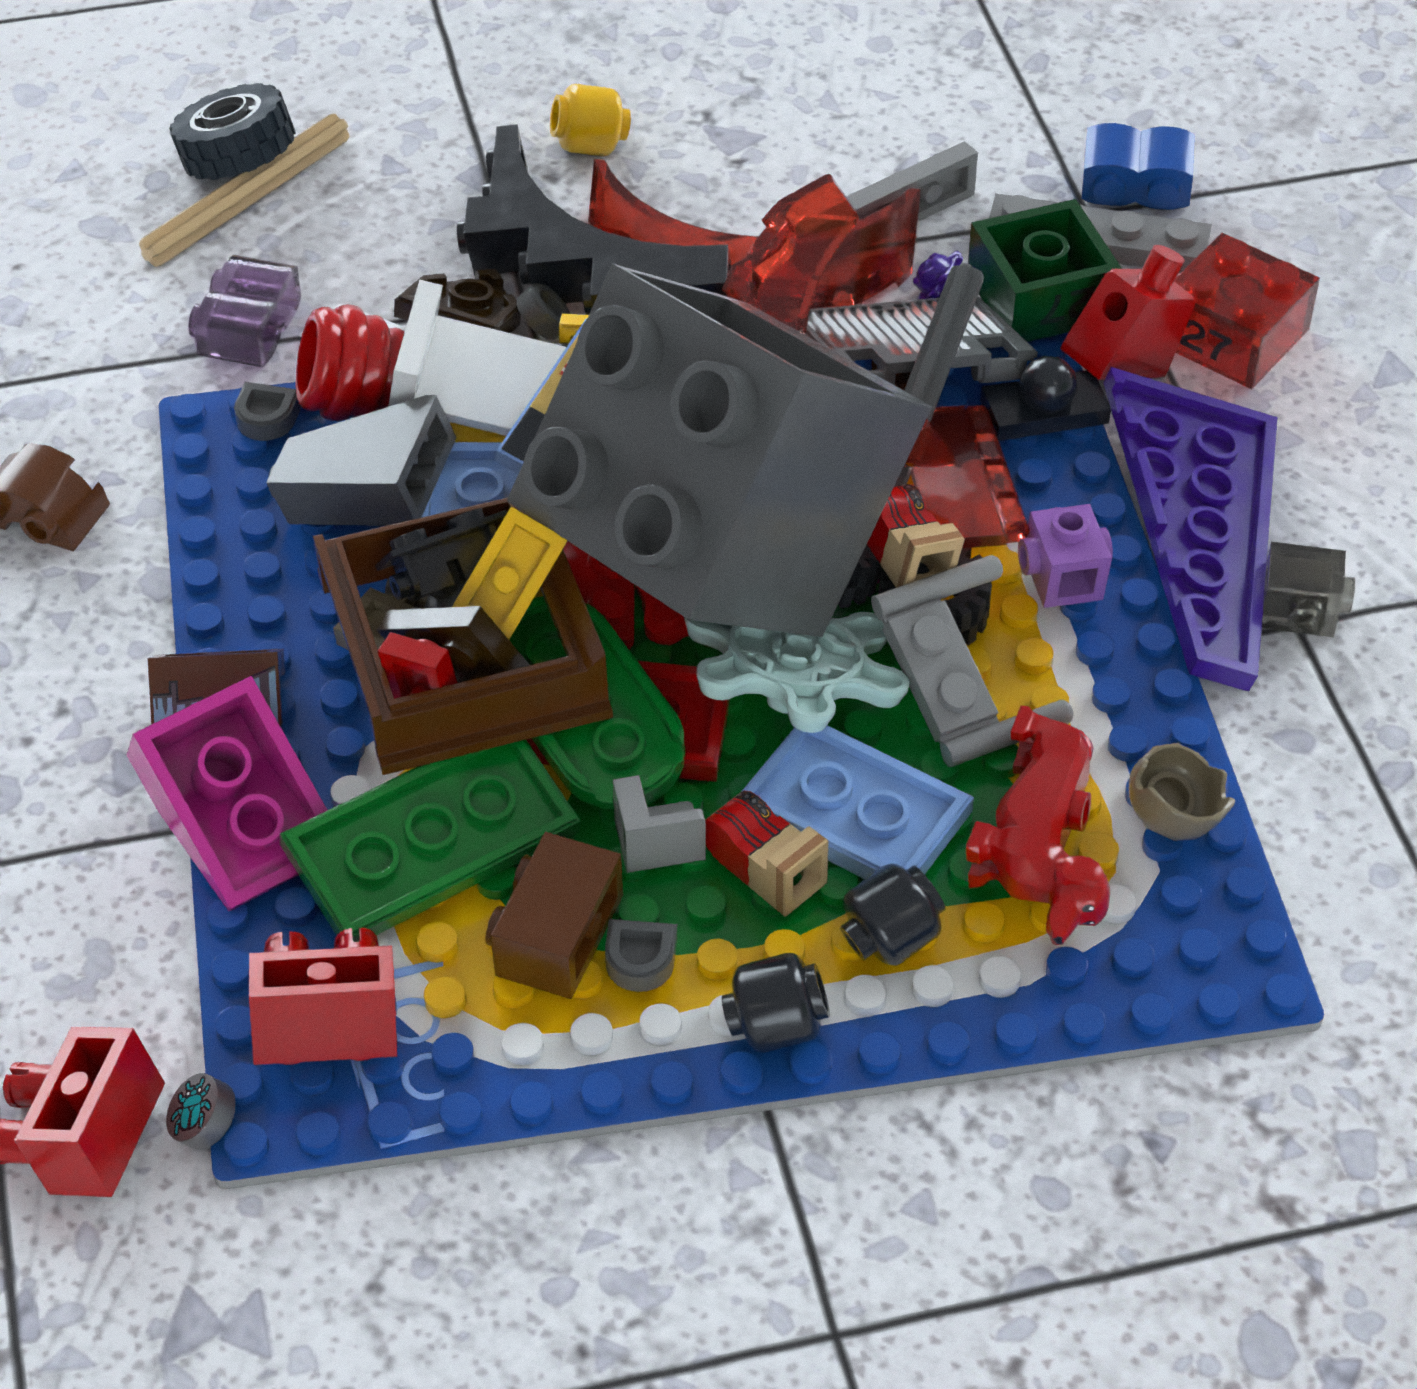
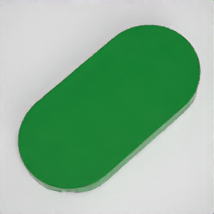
[510,596,685,810]

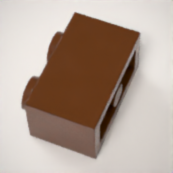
[486,832,623,999]

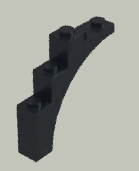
[457,124,736,315]

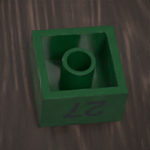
[968,199,1122,342]

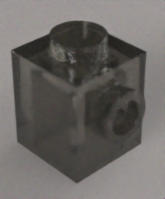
[1262,541,1355,637]

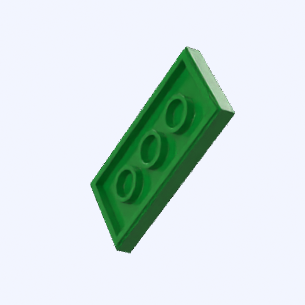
[280,740,581,942]

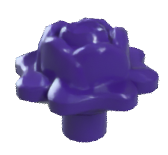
[913,250,964,300]

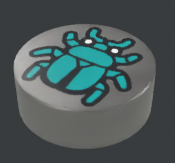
[166,1073,235,1150]

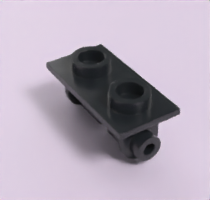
[375,508,507,602]

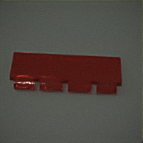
[911,405,1030,548]

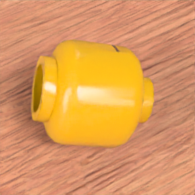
[550,83,631,157]

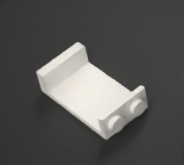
[388,280,566,436]

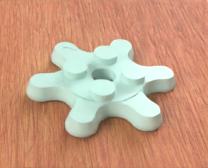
[684,612,910,733]

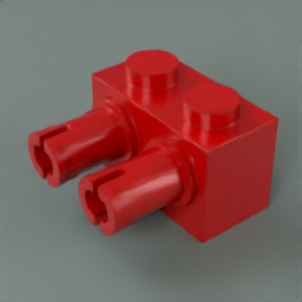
[249,928,397,1065]
[0,1027,165,1197]

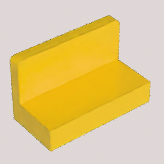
[452,506,568,640]

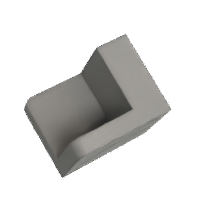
[613,775,706,873]

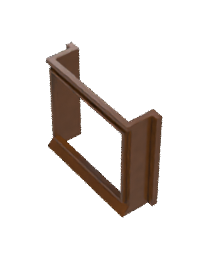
[313,497,613,775]

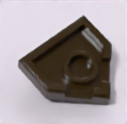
[394,269,521,333]

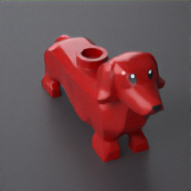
[966,705,1110,945]

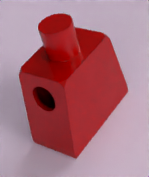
[1060,245,1195,380]

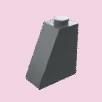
[266,395,456,526]

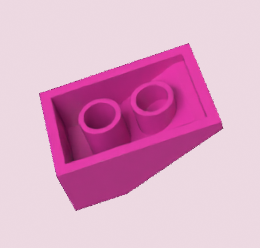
[126,676,327,911]

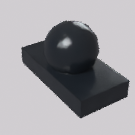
[980,356,1111,441]

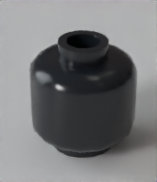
[840,864,946,966]
[721,953,830,1053]

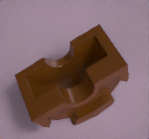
[0,443,110,552]

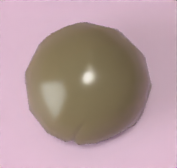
[1128,743,1235,841]

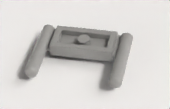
[871,555,1074,767]

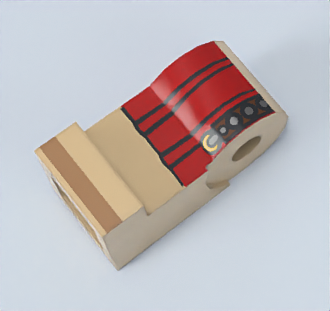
[867,484,965,588]
[705,790,828,917]

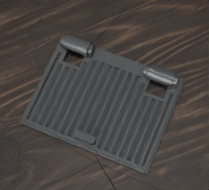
[786,297,1038,385]

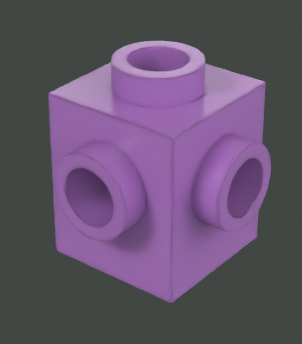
[1018,504,1113,608]

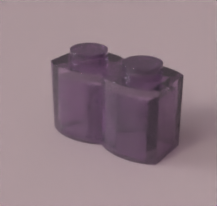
[188,255,301,367]

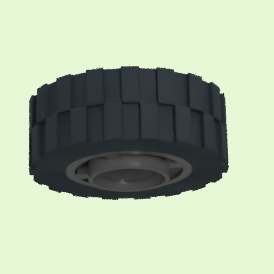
[169,83,296,180]

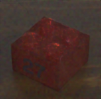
[1174,233,1320,390]

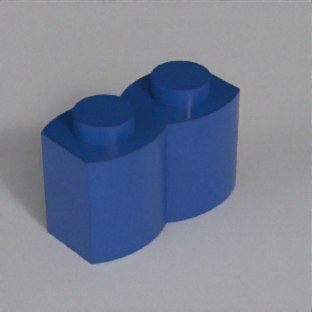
[1081,123,1195,210]

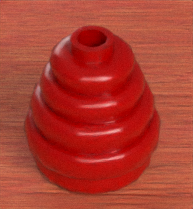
[295,304,404,421]

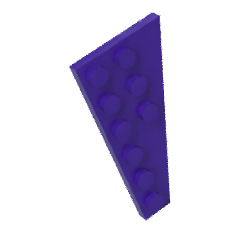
[1103,367,1278,692]

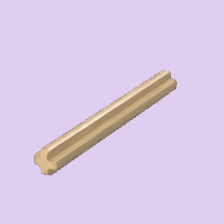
[139,114,350,267]

